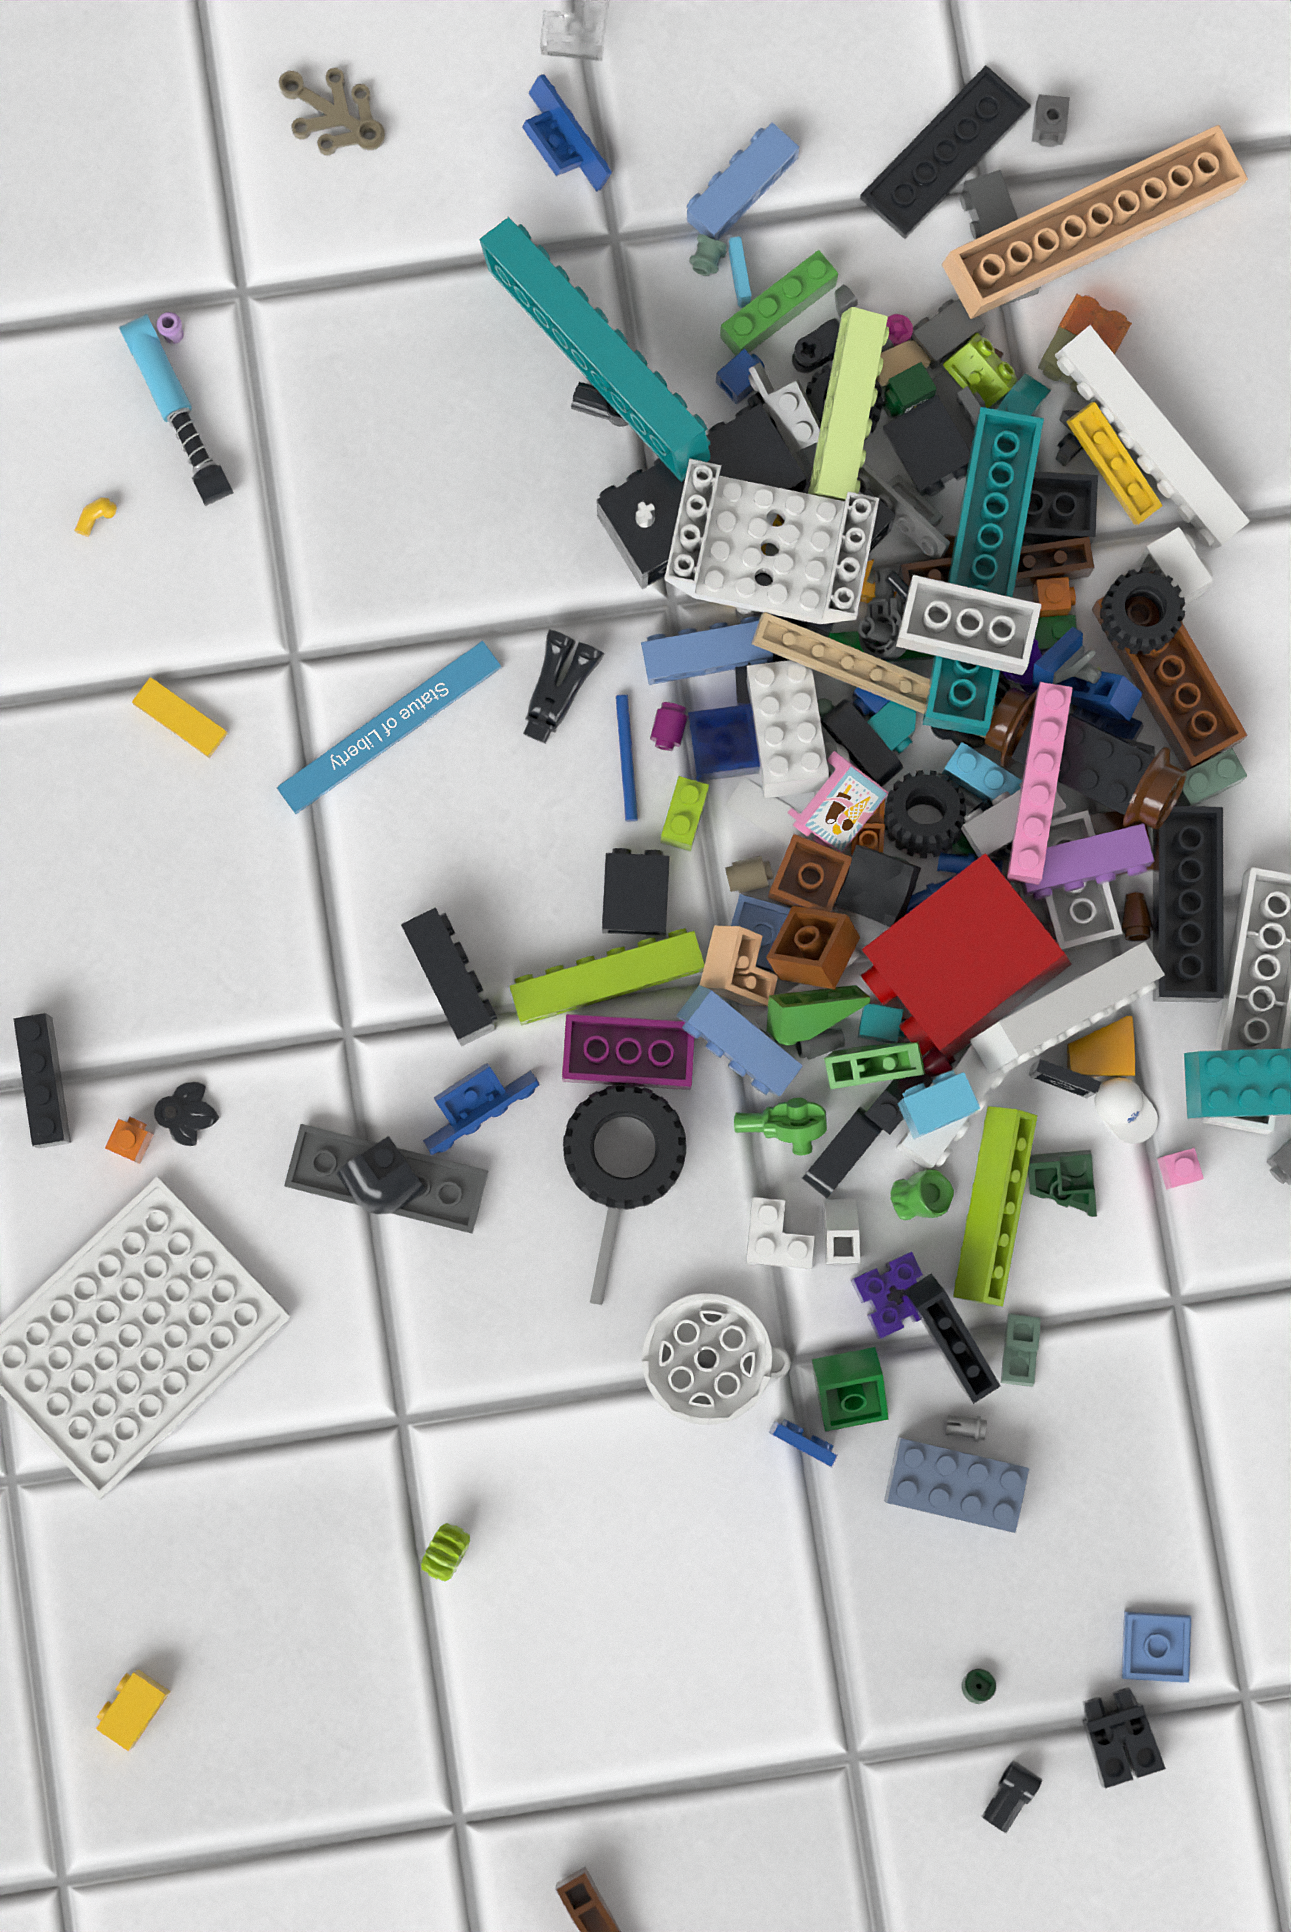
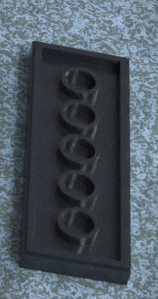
[859,65,1032,239]

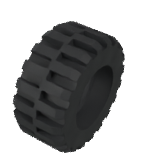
[563,1084,687,1210]

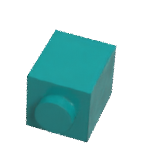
[857,1003,906,1044]

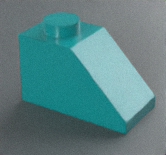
[997,373,1051,416]
[867,701,916,755]

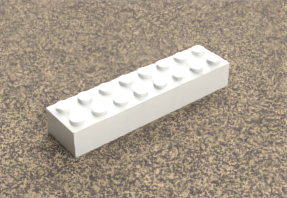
[1203,867,1291,1134]

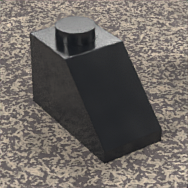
[865,1073,934,1135]

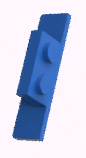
[522,74,612,192]
[423,1063,540,1155]

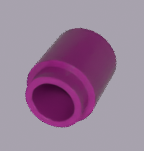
[650,702,688,751]

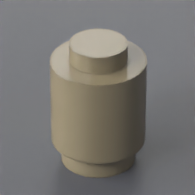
[725,856,773,893]

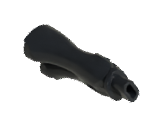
[523,629,605,744]

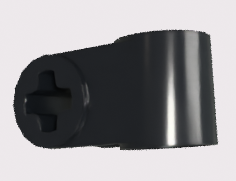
[792,318,840,374]

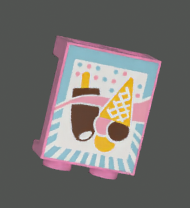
[787,751,889,853]

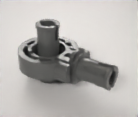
[858,569,906,662]

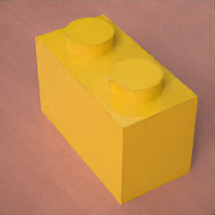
[96,1669,171,1751]

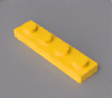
[1066,402,1163,525]

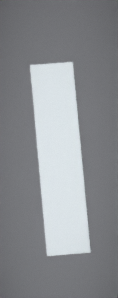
[725,776,852,882]

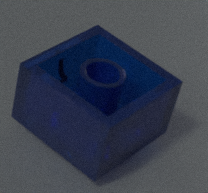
[688,704,760,781]

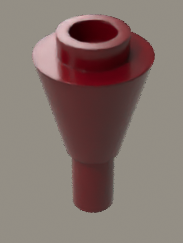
[922,1046,956,1078]

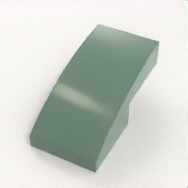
[1000,1314,1041,1387]

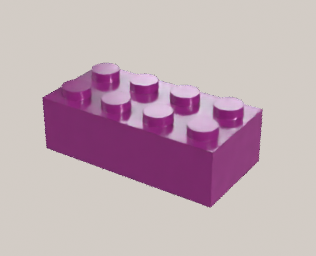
[562,1014,695,1090]

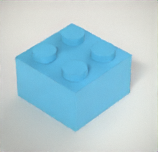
[898,1070,980,1139]

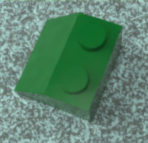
[812,1347,889,1432]

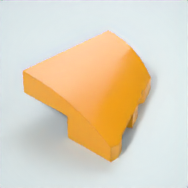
[1067,1016,1135,1077]

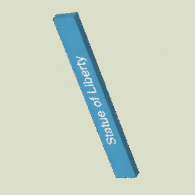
[276,641,502,814]

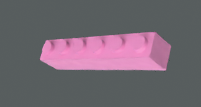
[1007,682,1073,885]

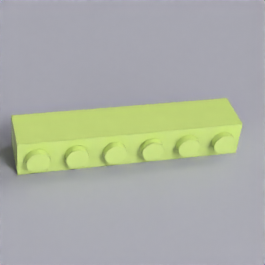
[808,307,889,501]

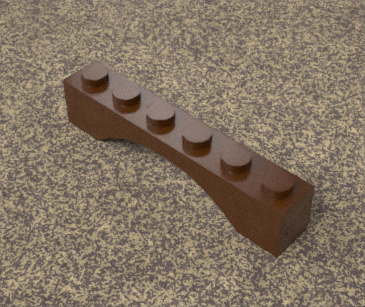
[556,1866,621,1932]

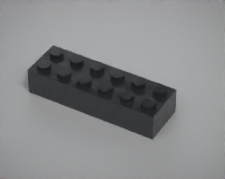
[1153,806,1224,1003]

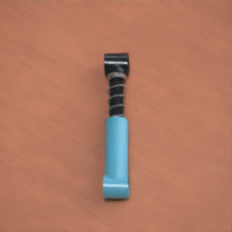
[119,314,234,506]

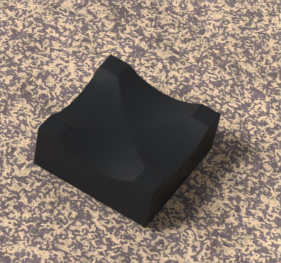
[834,845,922,927]

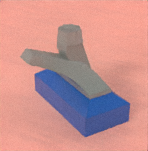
[1032,627,1102,688]

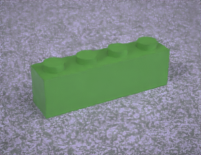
[720,250,839,356]

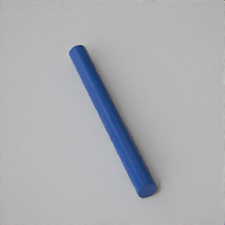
[615,695,638,822]

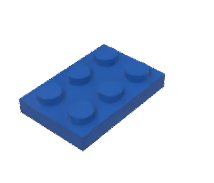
[768,1419,838,1467]

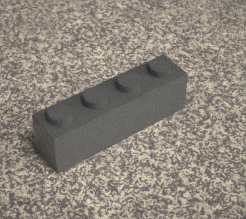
[959,170,1041,305]

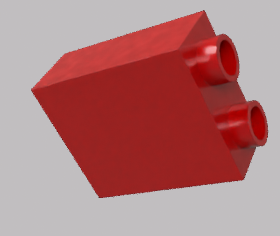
[860,853,1072,1059]

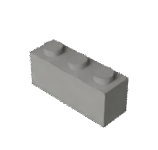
[961,782,1067,857]

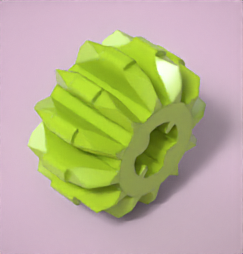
[421,1523,470,1582]

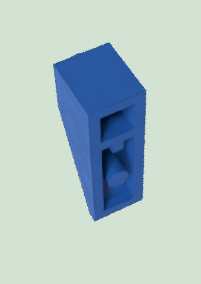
[1055,671,1143,721]

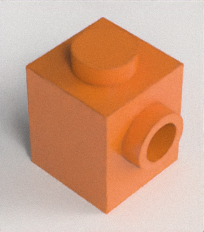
[1032,577,1076,617]
[105,1116,154,1164]

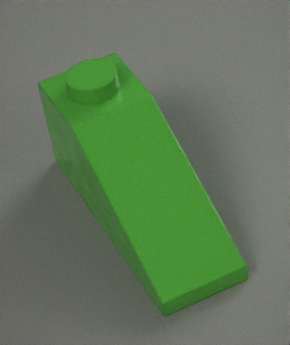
[766,985,870,1045]
[824,1042,925,1089]

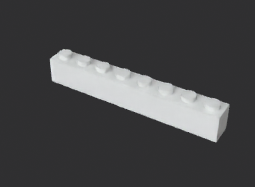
[1054,325,1250,550]

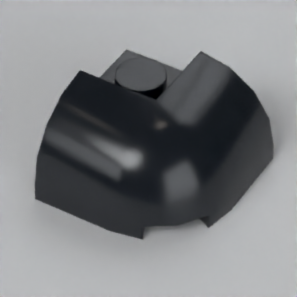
[337,1136,427,1214]

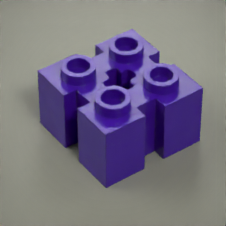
[851,1252,923,1339]

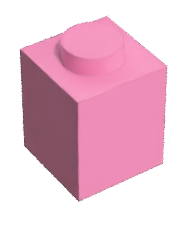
[1157,1148,1204,1190]

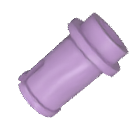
[157,312,184,344]

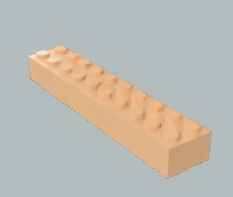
[942,125,1248,319]

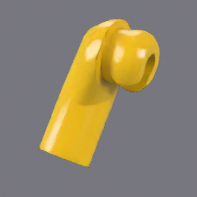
[74,497,117,537]

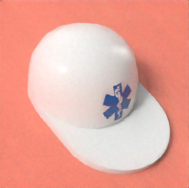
[1094,1077,1158,1144]

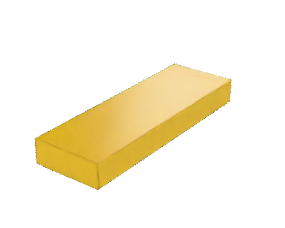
[132,677,228,758]

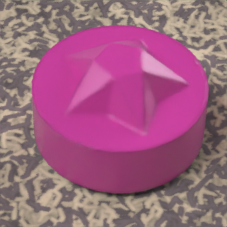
[886,314,913,346]

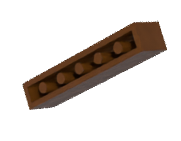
[898,537,1095,605]

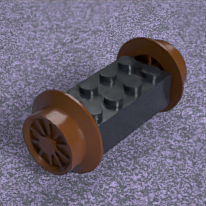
[985,687,1187,830]

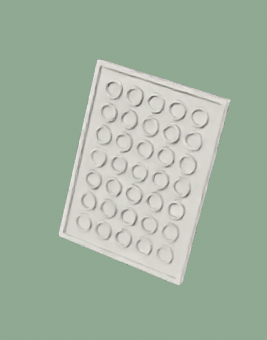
[0,1176,291,1500]

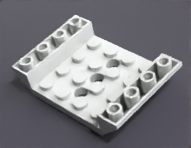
[664,459,879,624]

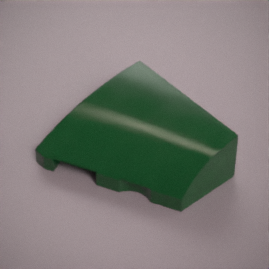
[1028,1150,1097,1217]

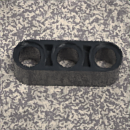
[820,699,904,787]
[802,1106,883,1199]

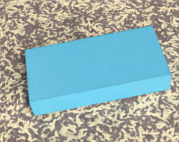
[728,236,751,308]

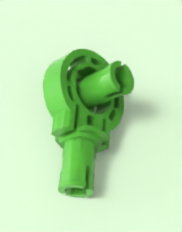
[734,1098,828,1156]

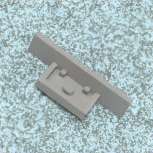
[749,362,821,483]
[857,462,950,560]

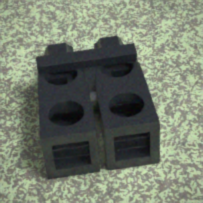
[1082,1687,1166,1789]

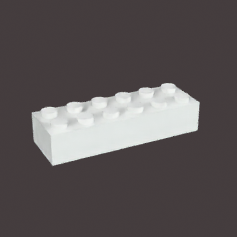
[970,942,1165,1074]

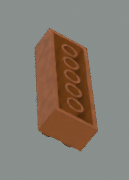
[1091,571,1248,771]

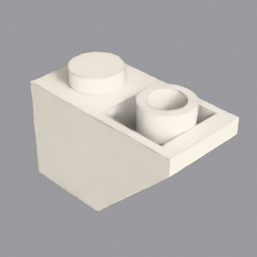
[824,1199,860,1265]

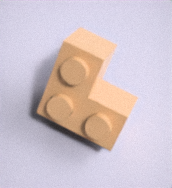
[700,926,778,1007]

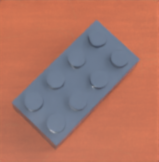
[884,1437,1030,1533]

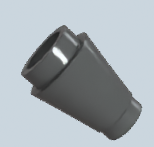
[796,1028,845,1060]

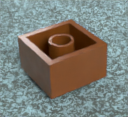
[768,833,852,912]
[766,906,861,990]

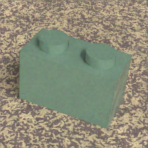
[1178,748,1247,806]

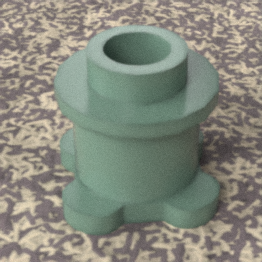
[689,234,727,276]

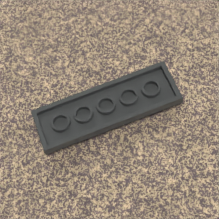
[284,1124,489,1234]

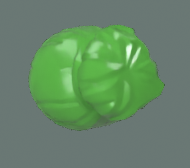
[890,1169,954,1221]

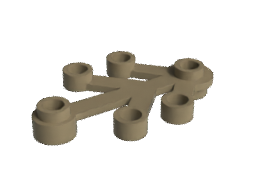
[279,68,385,156]

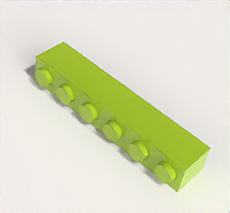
[509,928,705,1026]
[953,1106,1038,1307]

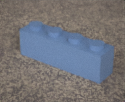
[687,123,799,240]
[641,617,773,685]
[676,985,803,1097]

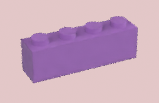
[1021,824,1154,900]

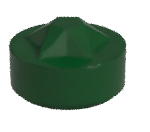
[961,1669,996,1704]

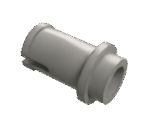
[946,1415,987,1442]

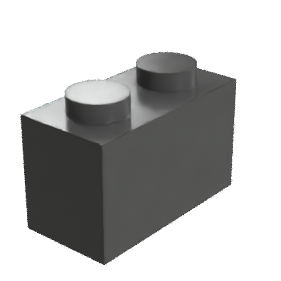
[911,298,986,371]

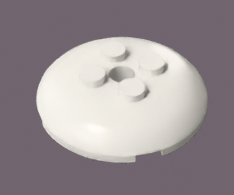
[642,1293,772,1425]

